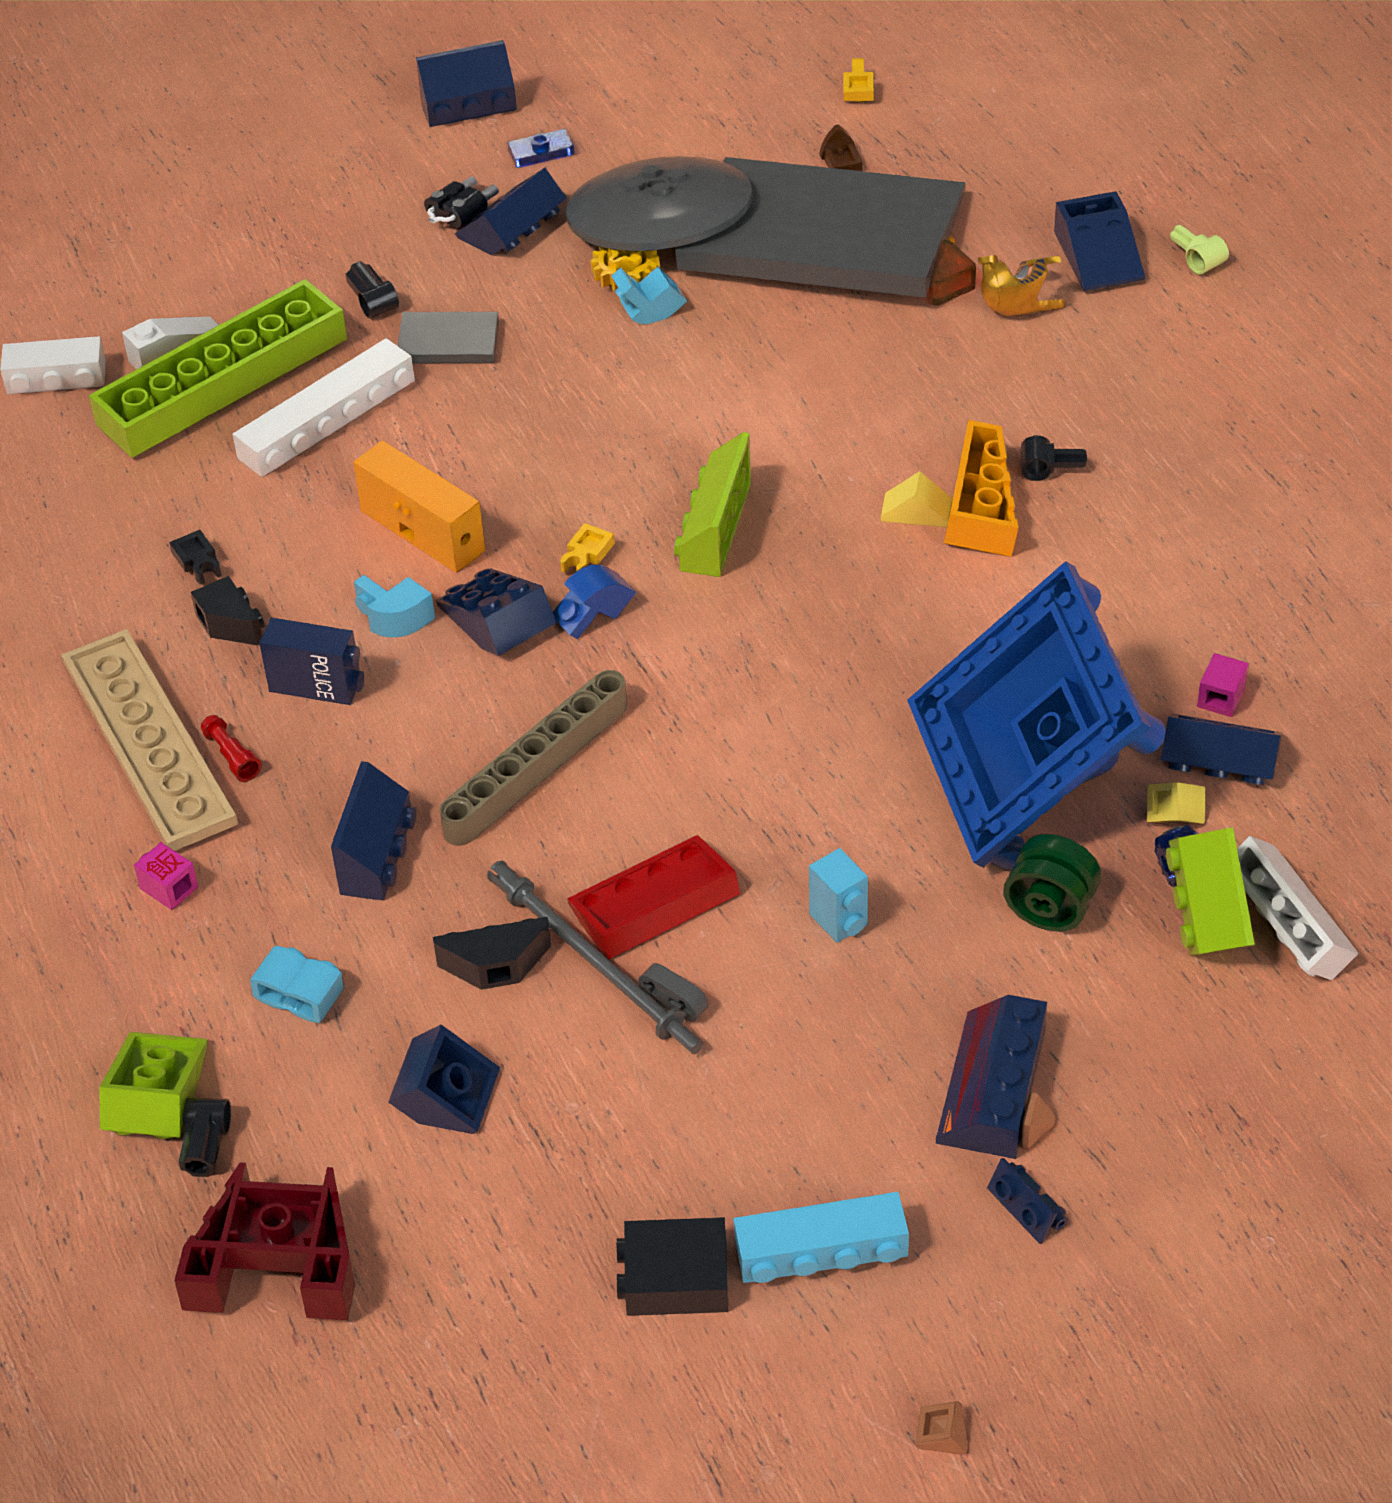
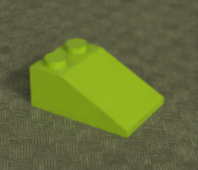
[99,1032,207,1139]

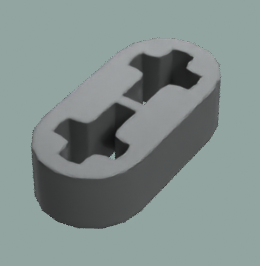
[638,963,708,1022]

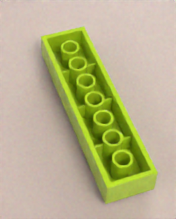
[89,279,347,458]

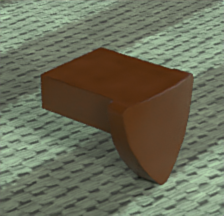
[819,124,863,171]

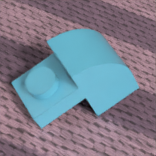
[612,267,687,324]
[354,575,435,637]

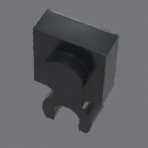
[169,529,221,585]

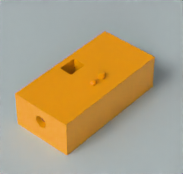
[353,440,485,573]

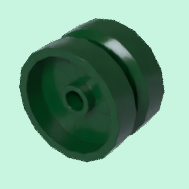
[1003,834,1101,932]

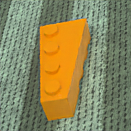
[944,419,1019,557]

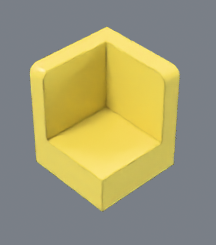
[1147,782,1205,824]

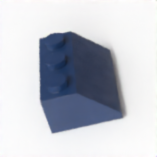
[416,40,517,127]
[455,168,567,255]
[1161,714,1282,785]
[331,761,416,901]

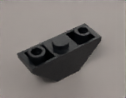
[433,917,551,990]

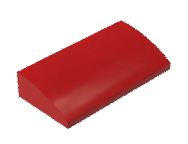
[567,835,740,959]

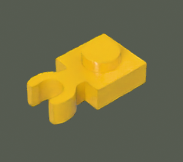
[560,523,615,573]

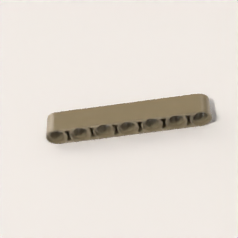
[439,670,627,846]

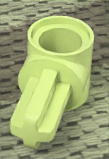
[1170,225,1229,275]

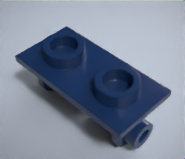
[987,1158,1068,1244]

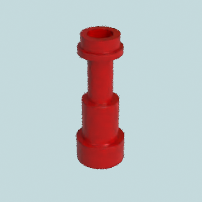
[201,715,262,782]

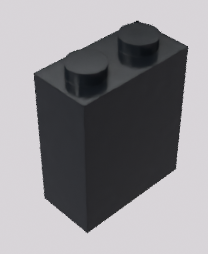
[616,1217,728,1316]

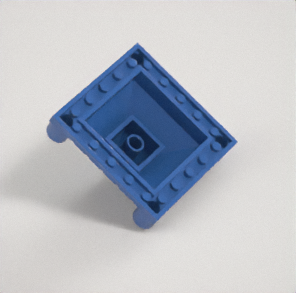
[907,561,1166,870]

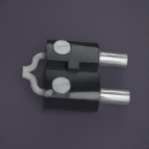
[424,176,499,228]

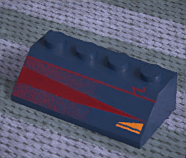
[936,995,1048,1159]

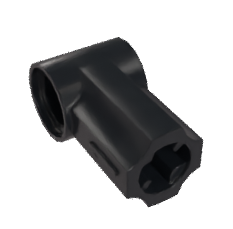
[345,261,399,318]
[179,1098,231,1177]

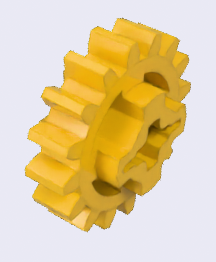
[591,246,660,292]

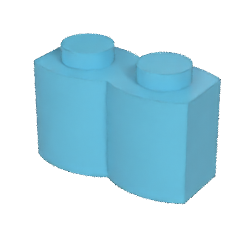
[250,946,344,1023]

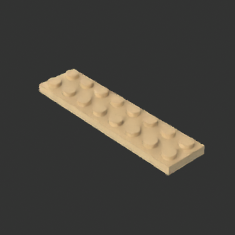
[61,629,238,851]

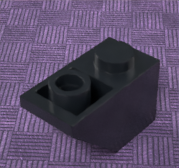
[191,576,265,645]

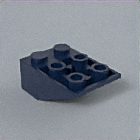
[1054,191,1145,291]
[435,568,556,655]

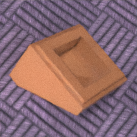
[1021,1092,1056,1149]
[915,1401,968,1455]

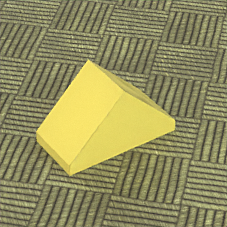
[881,471,952,527]

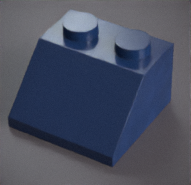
[388,1024,500,1134]

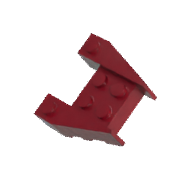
[174,1162,355,1320]

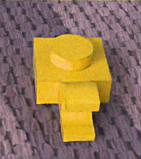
[843,58,874,102]

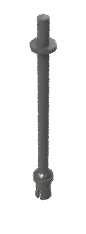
[487,860,703,1054]

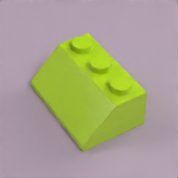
[1166,827,1255,956]

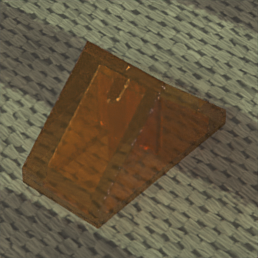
[932,240,976,306]

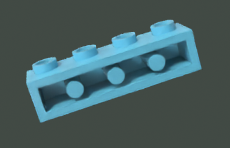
[733,1192,909,1283]

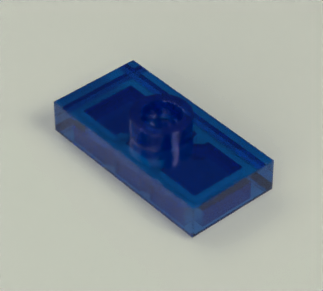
[507,128,575,168]

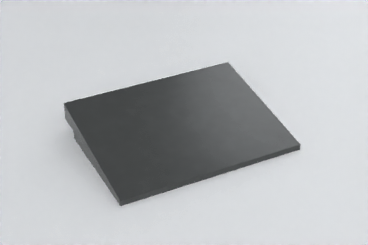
[675,157,966,298]

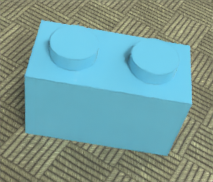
[809,848,868,943]

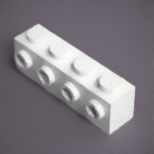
[1237,836,1359,980]

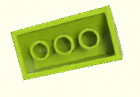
[674,432,751,577]

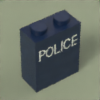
[259,617,364,705]

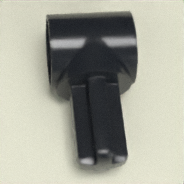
[1021,435,1087,481]

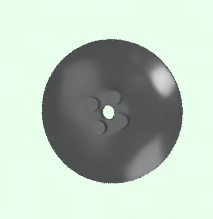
[566,156,753,251]

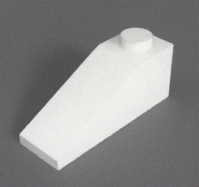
[122,316,218,369]

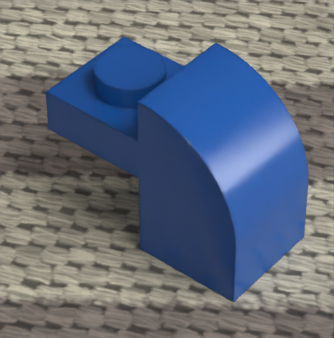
[553,565,636,639]

